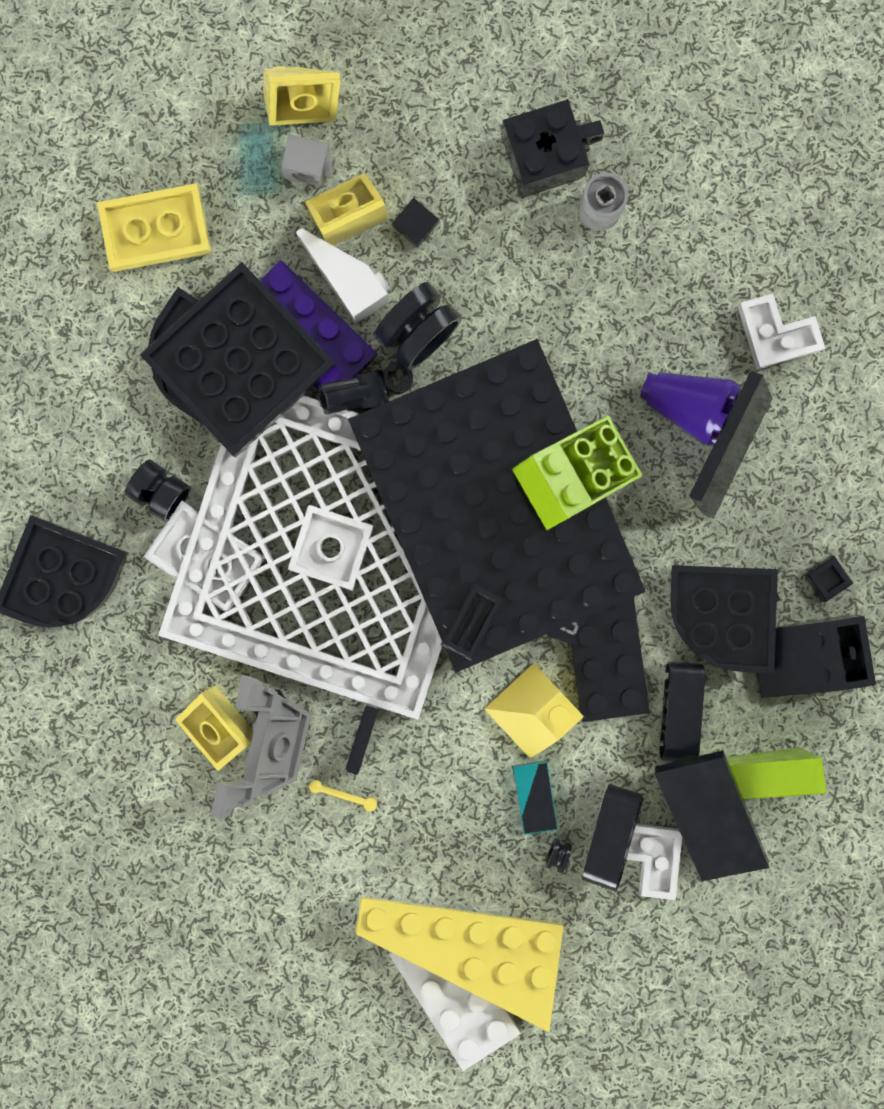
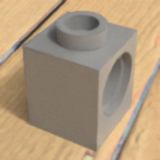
[281,134,335,187]

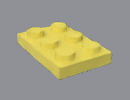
[97,183,212,272]

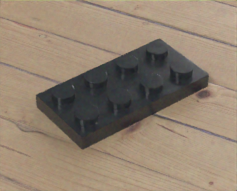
[571,597,650,722]

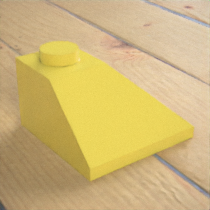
[263,66,341,126]
[484,663,584,759]

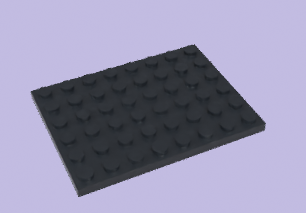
[348,339,646,673]

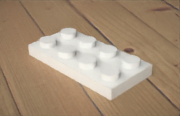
[389,952,521,1071]

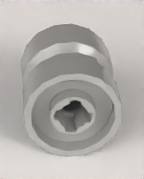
[578,173,628,231]

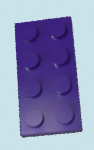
[260,260,378,391]

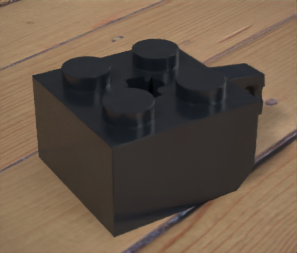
[501,99,605,198]

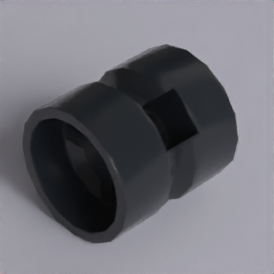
[125,459,191,522]

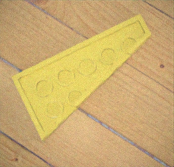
[355,896,564,1032]

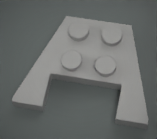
[211,675,311,819]

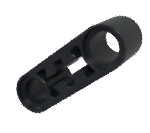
[659,662,705,762]
[582,783,644,892]

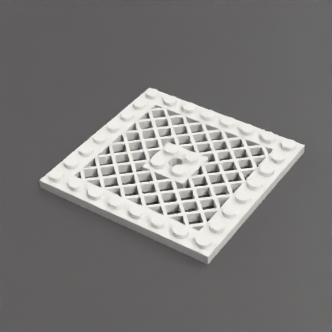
[158,396,442,720]

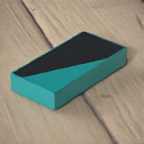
[513,760,558,835]

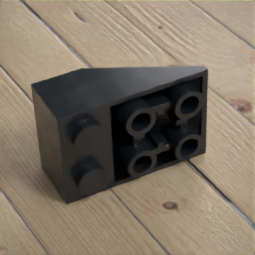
[757,615,876,698]

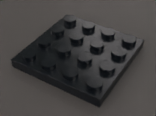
[140,262,337,458]

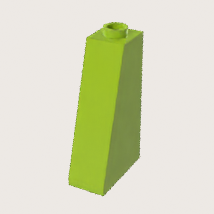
[726,747,827,799]

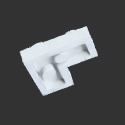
[737,293,825,370]
[627,824,682,900]

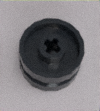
[374,282,462,371]

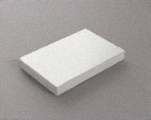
[144,501,266,612]

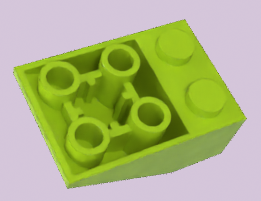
[512,415,643,530]

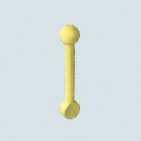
[309,780,377,811]

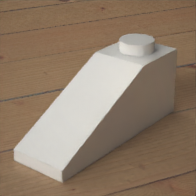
[296,228,390,324]

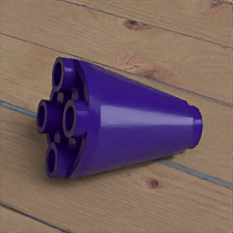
[640,372,742,446]

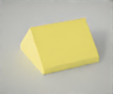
[304,173,387,246]
[175,685,254,771]

